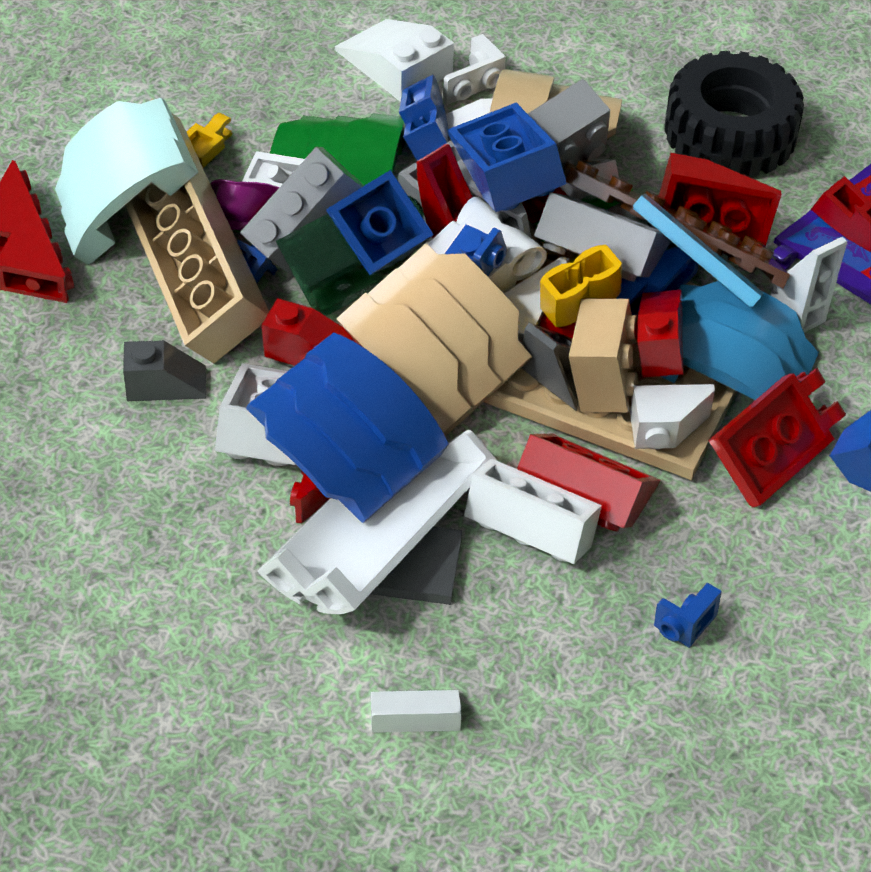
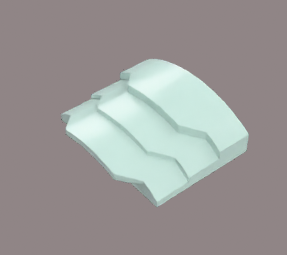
[55,98,198,265]

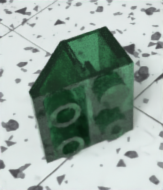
[276,213,383,316]

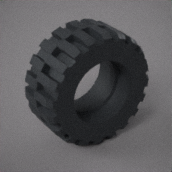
[664,51,804,178]

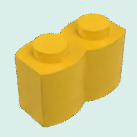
[540,245,622,327]

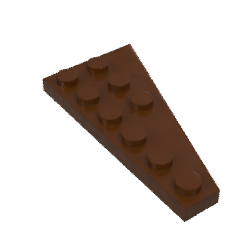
[563,160,790,288]

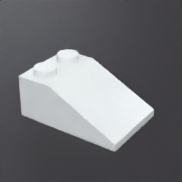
[335,19,454,102]
[215,363,295,466]

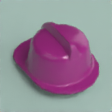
[210,179,280,231]

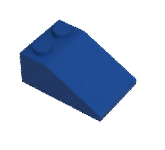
[447,102,567,213]

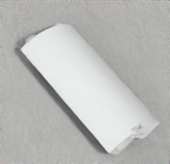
[257,430,496,614]

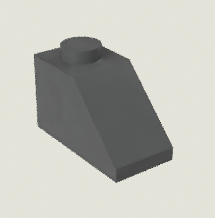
[123,340,206,401]

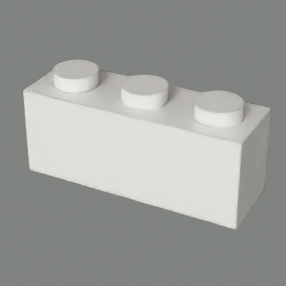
[464,459,602,564]

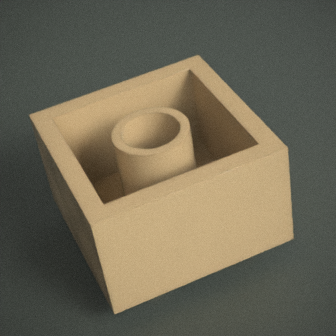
[569,299,641,413]

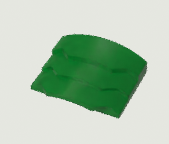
[270,113,405,186]

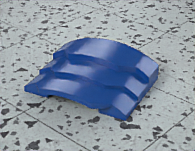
[246,333,449,523]

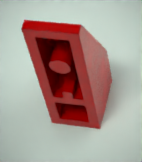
[637,290,683,378]
[261,298,358,366]

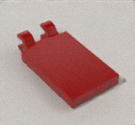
[708,368,846,507]

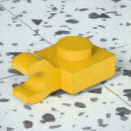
[186,112,233,168]

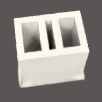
[427,197,547,294]

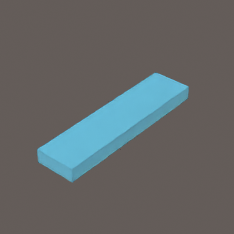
[633,194,764,307]

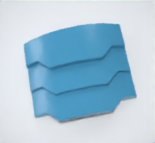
[660,281,819,402]

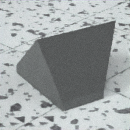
[522,322,578,412]

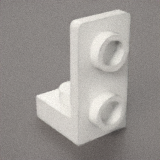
[443,34,506,105]

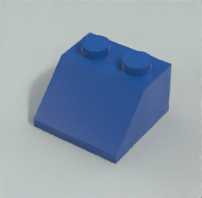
[326,170,434,275]

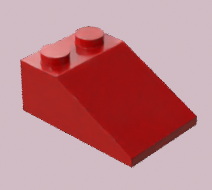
[656,153,782,247]

